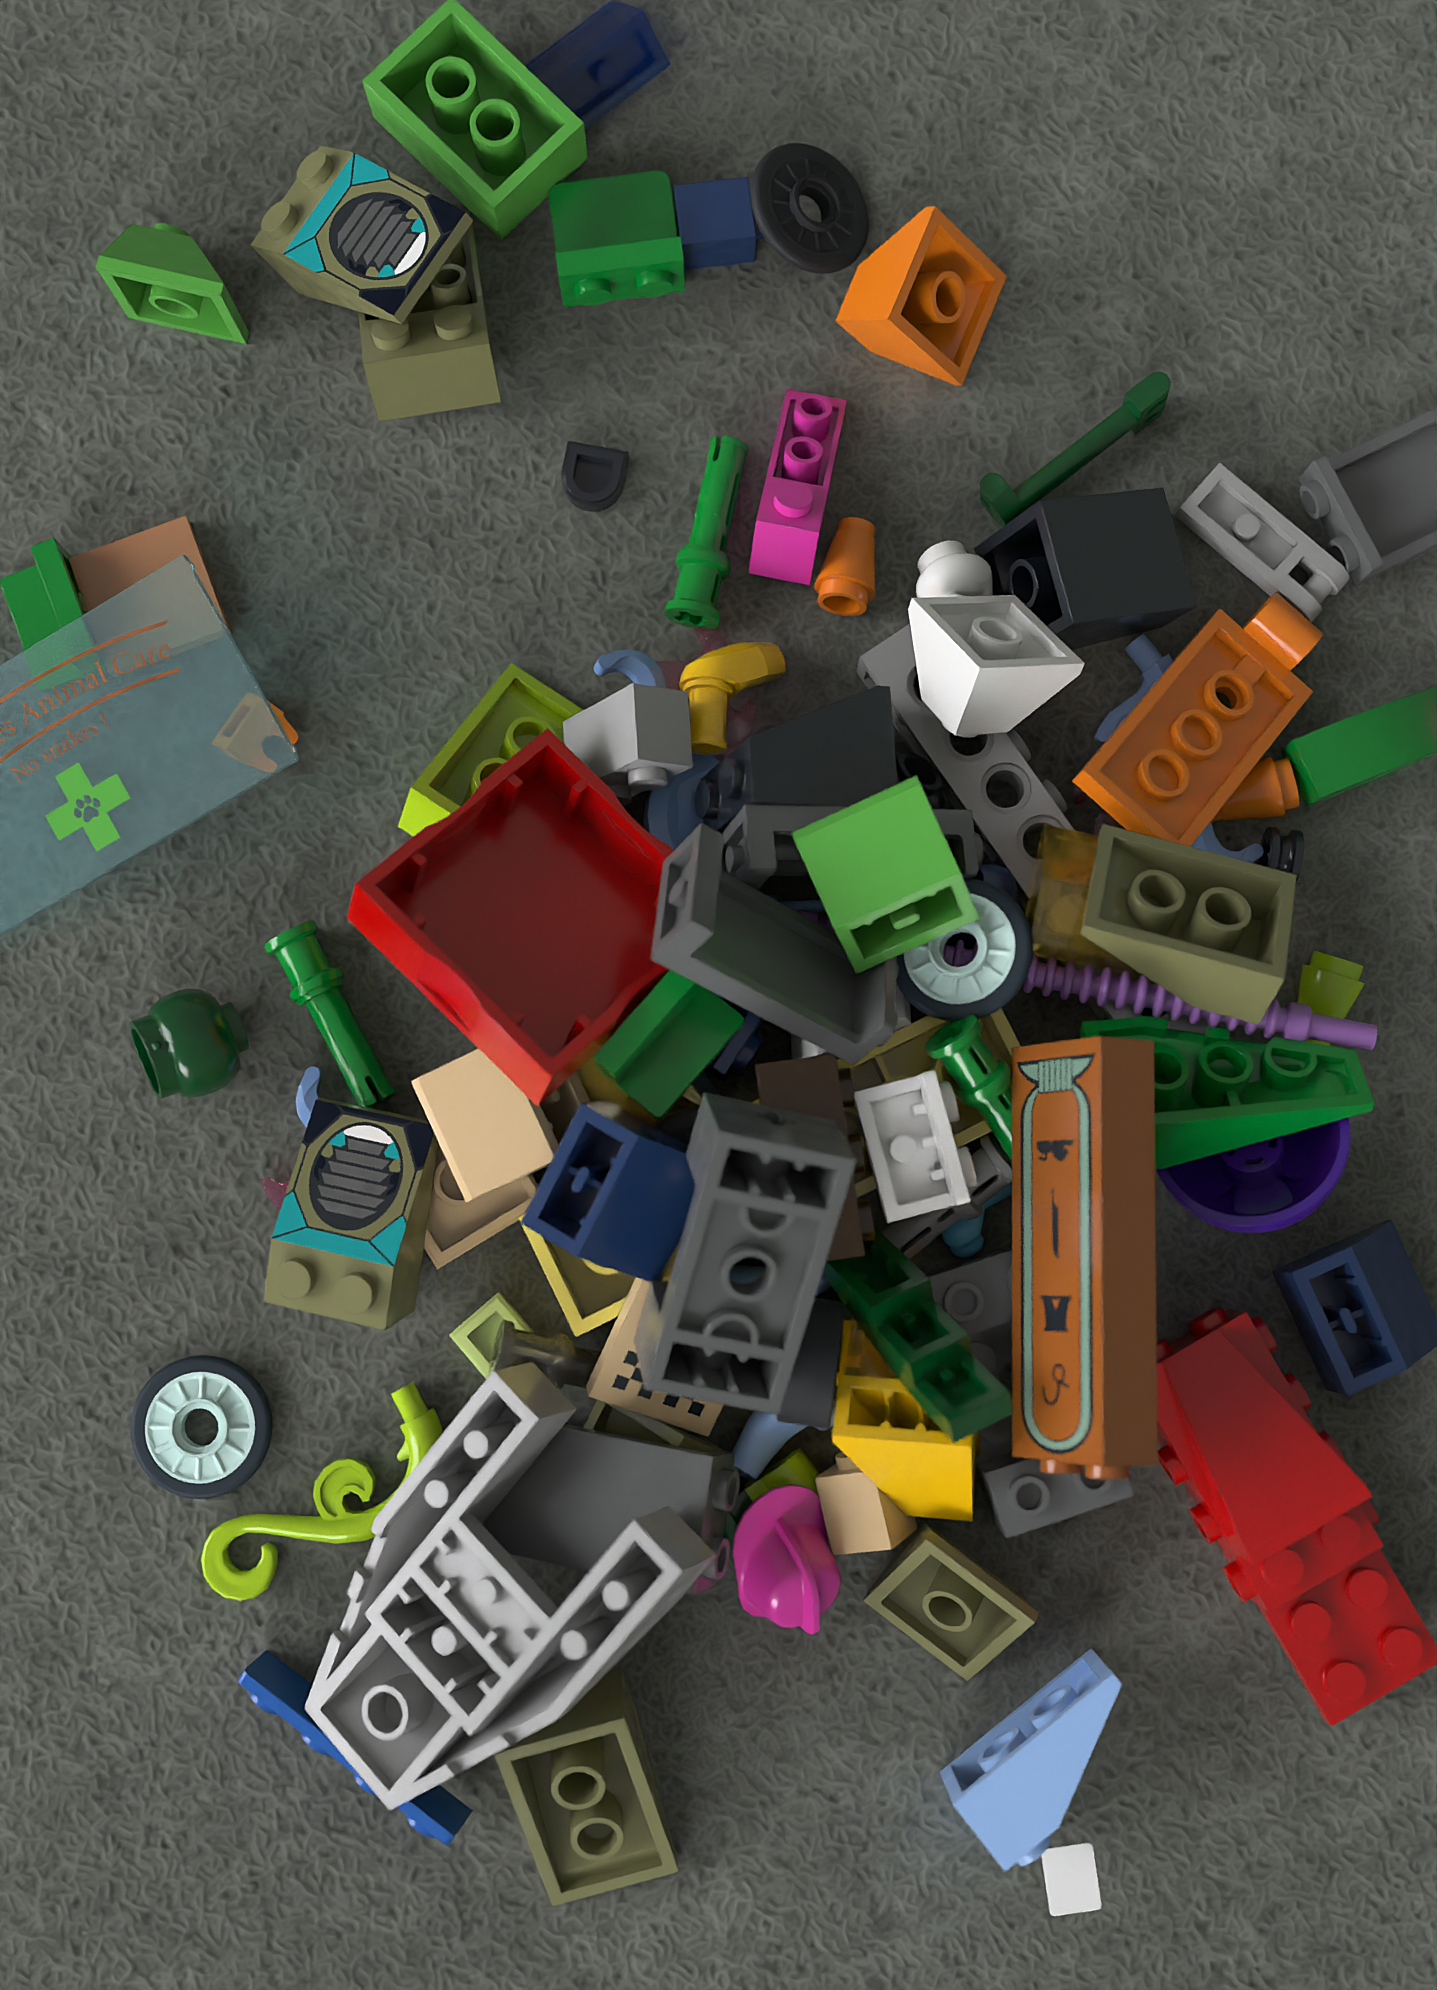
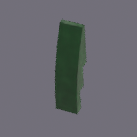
[823,1225,1013,1443]

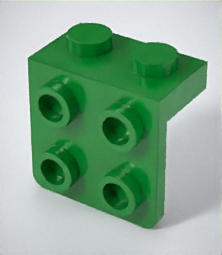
[548,170,685,307]

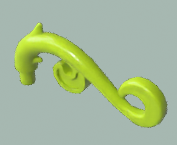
[201,1382,443,1601]

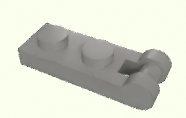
[1175,463,1350,623]

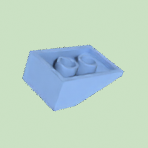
[940,1648,1122,1872]

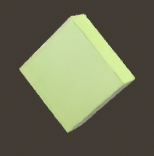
[449,1292,541,1379]

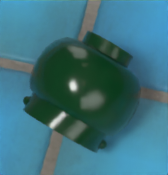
[129,989,249,1100]

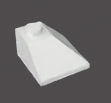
[908,595,1084,738]

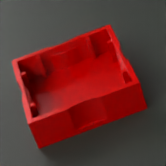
[347,728,674,1106]

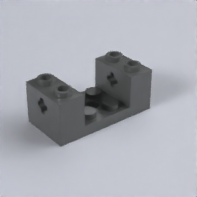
[634,1092,856,1414]
[924,1244,1134,1538]

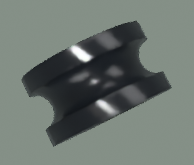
[1258,827,1304,882]

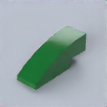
[1281,686,1437,808]

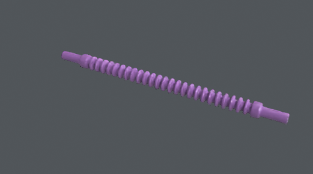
[797,910,1377,1050]

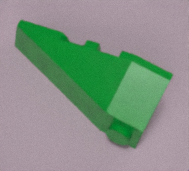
[1080,1016,1375,1169]

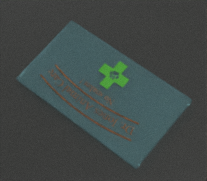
[0,554,300,937]

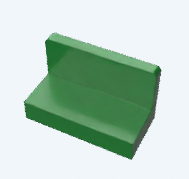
[0,538,108,693]
[594,970,744,1120]

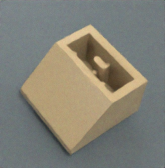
[411,1049,591,1202]

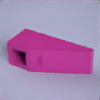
[748,389,847,585]

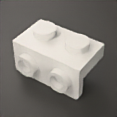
[854,1070,977,1223]

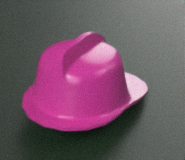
[733,1484,841,1635]

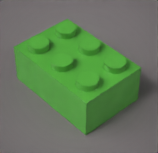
[362,0,588,241]

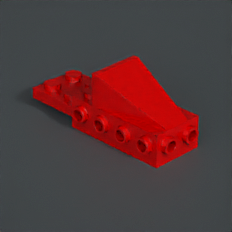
[1156,1306,1437,1727]

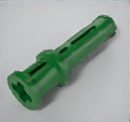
[664,436,749,629]
[263,920,397,1108]
[925,1014,1012,1161]

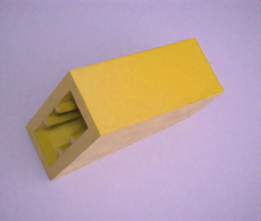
[832,1375,977,1521]

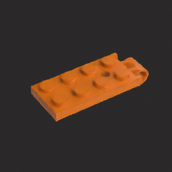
[1072,592,1323,847]

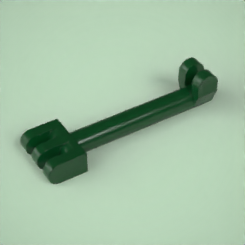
[979,372,1171,527]

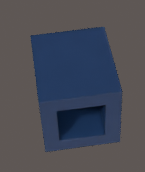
[674,177,765,270]

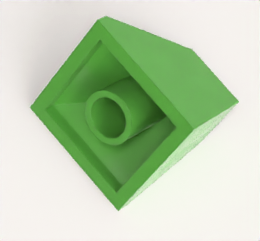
[96,223,250,344]

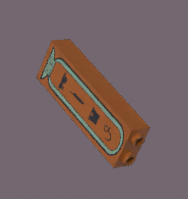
[1012,1036,1158,1479]

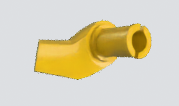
[679,642,786,755]

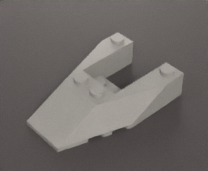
[304,1362,717,1810]

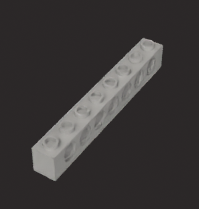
[856,624,1208,1034]

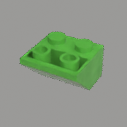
[792,776,980,974]

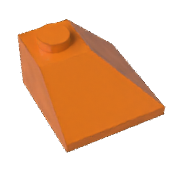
[835,206,1007,386]

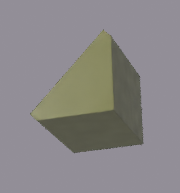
[863,1519,1039,1681]

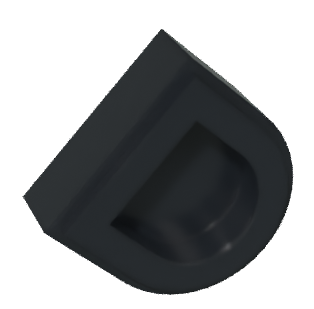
[561,441,629,512]

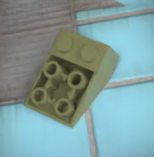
[358,222,501,422]

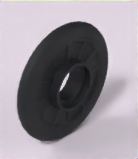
[750,143,869,274]

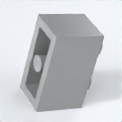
[563,683,693,806]

